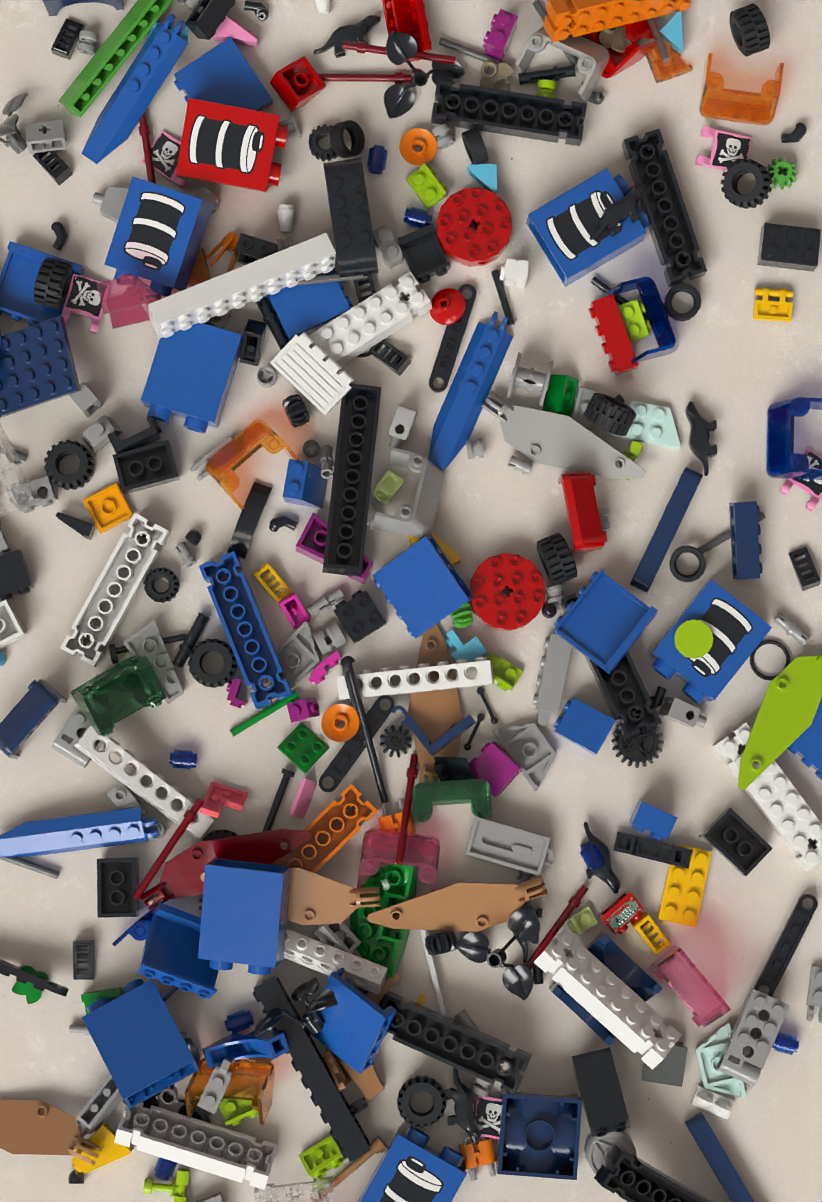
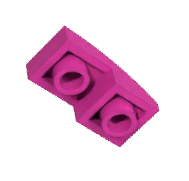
[308,651,341,684]

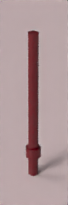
[342,41,456,64]
[318,72,412,84]
[138,112,156,184]
[395,754,418,865]
[132,798,204,900]
[525,884,588,970]

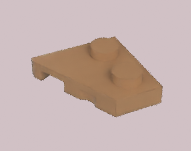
[323,1049,352,1091]

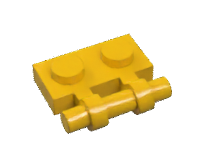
[753,287,793,323]

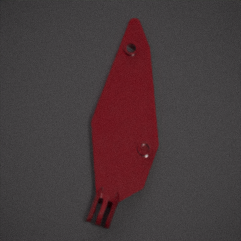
[140,829,311,912]

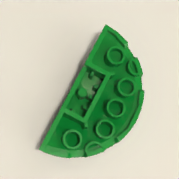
[350,862,417,978]

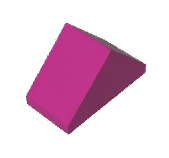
[278,592,311,629]

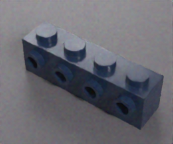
[729,501,763,580]

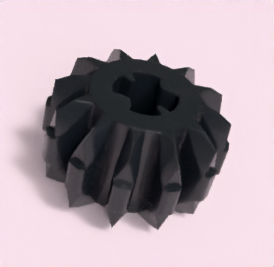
[282,394,310,428]
[380,725,412,758]
[425,931,458,956]

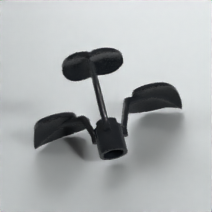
[383,31,465,119]
[457,908,540,1000]
[255,977,338,1038]
[123,1038,211,1123]

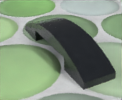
[227,482,272,559]
[613,832,693,869]

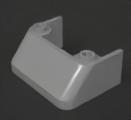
[516,26,610,103]
[373,447,444,539]

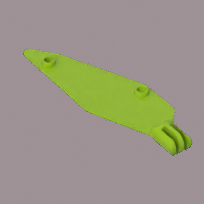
[738,653,822,790]

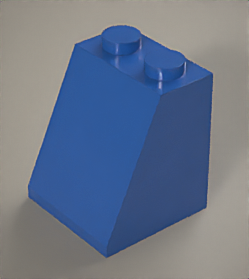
[283,459,327,509]
[553,698,616,755]

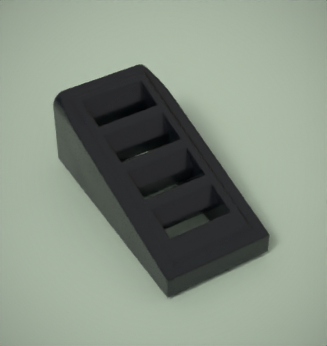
[51,18,84,60]
[33,151,73,185]
[353,274,376,303]
[368,340,411,376]
[56,512,95,540]
[788,547,821,591]
[73,940,94,980]

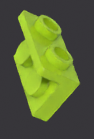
[406,163,447,210]
[617,299,652,342]
[487,651,524,692]
[219,1086,263,1127]
[298,1135,347,1180]

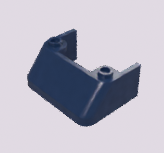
[0,679,68,759]

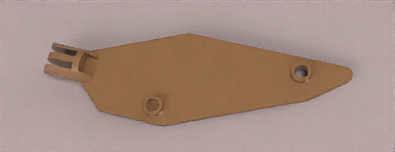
[408,624,463,797]
[200,867,381,925]
[367,876,548,932]
[0,1099,103,1166]

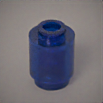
[367,145,388,175]
[403,207,432,228]
[169,749,197,770]
[579,841,606,872]
[224,1010,255,1034]
[772,1032,799,1055]
[154,1157,177,1181]

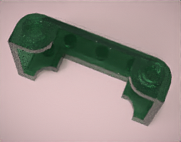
[70,656,167,737]
[412,779,492,823]

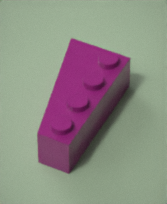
[296,513,373,584]

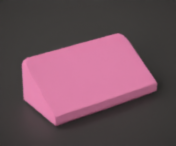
[290,778,317,819]

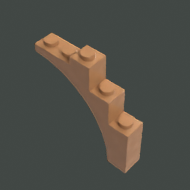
[341,971,401,1101]

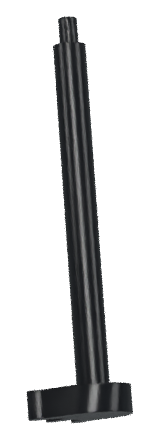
[109,633,187,664]

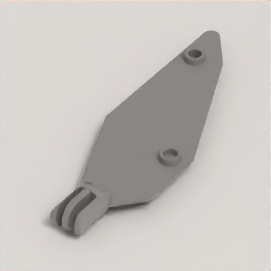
[481,391,646,479]

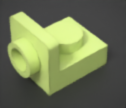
[373,470,404,504]
[568,906,598,935]

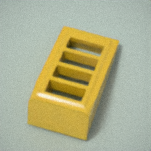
[252,562,293,604]
[631,911,671,955]

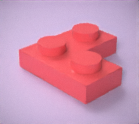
[199,781,248,818]

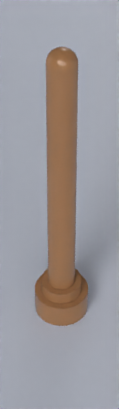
[310,1136,388,1202]

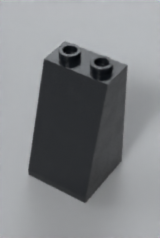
[572,1047,630,1137]

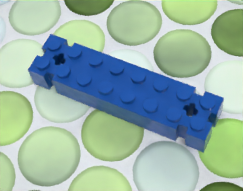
[199,551,294,710]

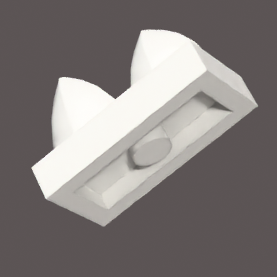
[691,1085,735,1120]

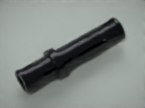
[518,64,576,85]
[256,297,289,350]
[172,612,210,669]

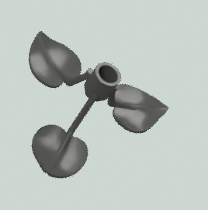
[0,92,28,154]

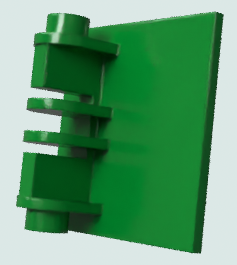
[277,722,329,773]

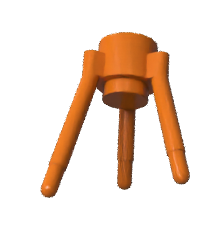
[206,232,239,272]

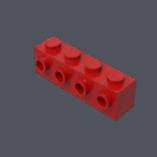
[588,294,639,376]

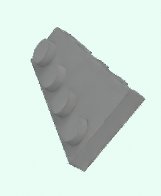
[123,620,184,704]

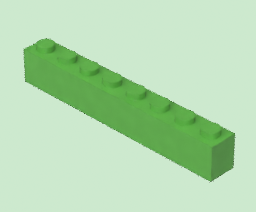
[59,0,173,117]

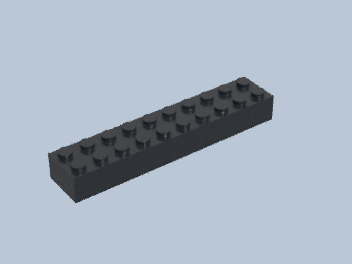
[322,383,381,577]
[252,974,371,1162]

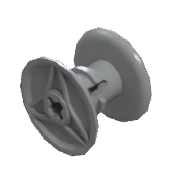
[507,352,554,407]
[584,1131,637,1174]

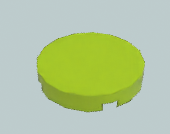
[674,620,713,659]

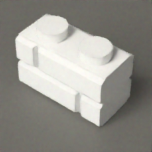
[500,259,529,288]

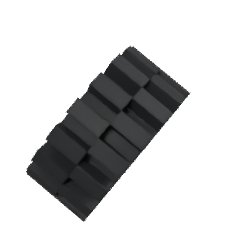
[308,124,337,162]
[144,567,180,603]

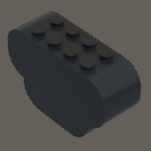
[323,158,378,278]

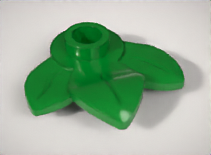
[11,966,49,1004]

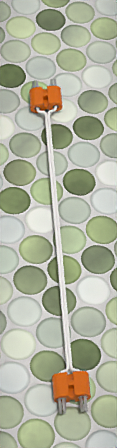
[378,798,497,1181]

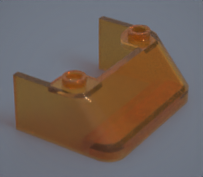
[699,53,784,126]
[205,420,300,510]
[184,1058,275,1125]

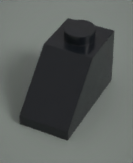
[239,319,267,366]

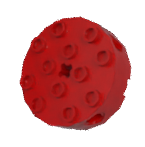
[436,187,512,267]
[469,553,546,631]

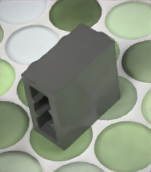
[641,1041,688,1087]

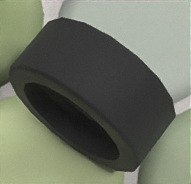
[330,120,365,158]
[462,127,489,165]
[664,283,701,321]
[669,545,706,582]

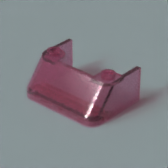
[97,273,162,329]
[357,828,441,892]
[651,945,731,1028]

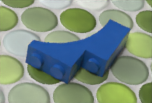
[202,1029,290,1068]

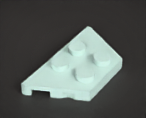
[608,401,681,449]
[695,1023,747,1098]

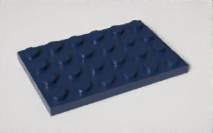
[0,316,81,418]

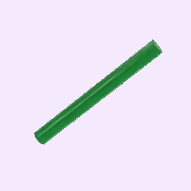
[230,690,299,737]

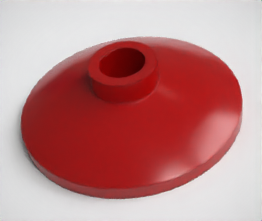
[430,288,466,325]

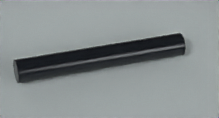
[491,270,515,326]

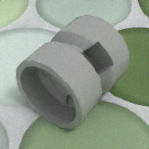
[312,621,347,655]

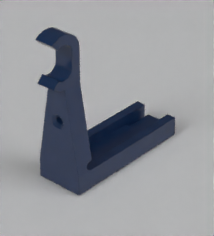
[391,705,476,757]

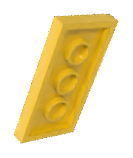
[657,843,712,928]

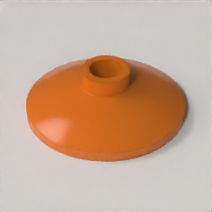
[399,128,437,166]
[321,704,359,742]

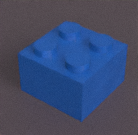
[629,801,678,841]

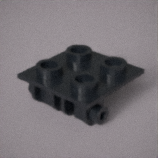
[434,757,480,795]

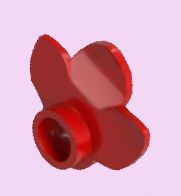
[622,20,654,43]

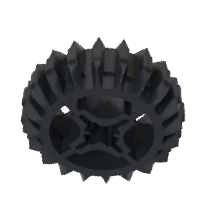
[611,716,664,768]

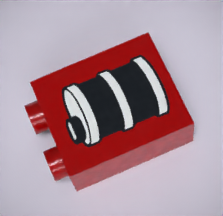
[176,98,288,193]

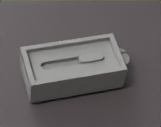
[464,816,554,876]

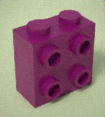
[483,9,518,61]
[469,742,523,797]

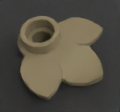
[599,26,626,52]
[480,60,514,91]

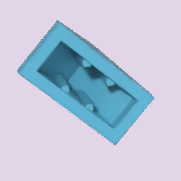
[660,12,684,55]
[467,164,497,194]

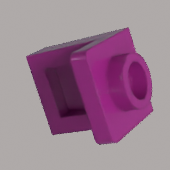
[226,678,247,708]
[287,697,320,723]

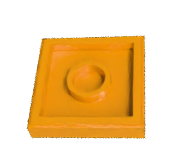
[83,482,134,534]

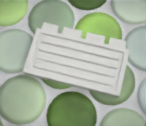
[270,332,354,416]

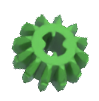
[767,157,798,190]
[450,602,473,629]

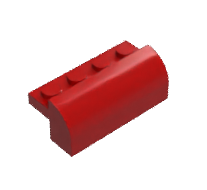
[382,0,432,63]

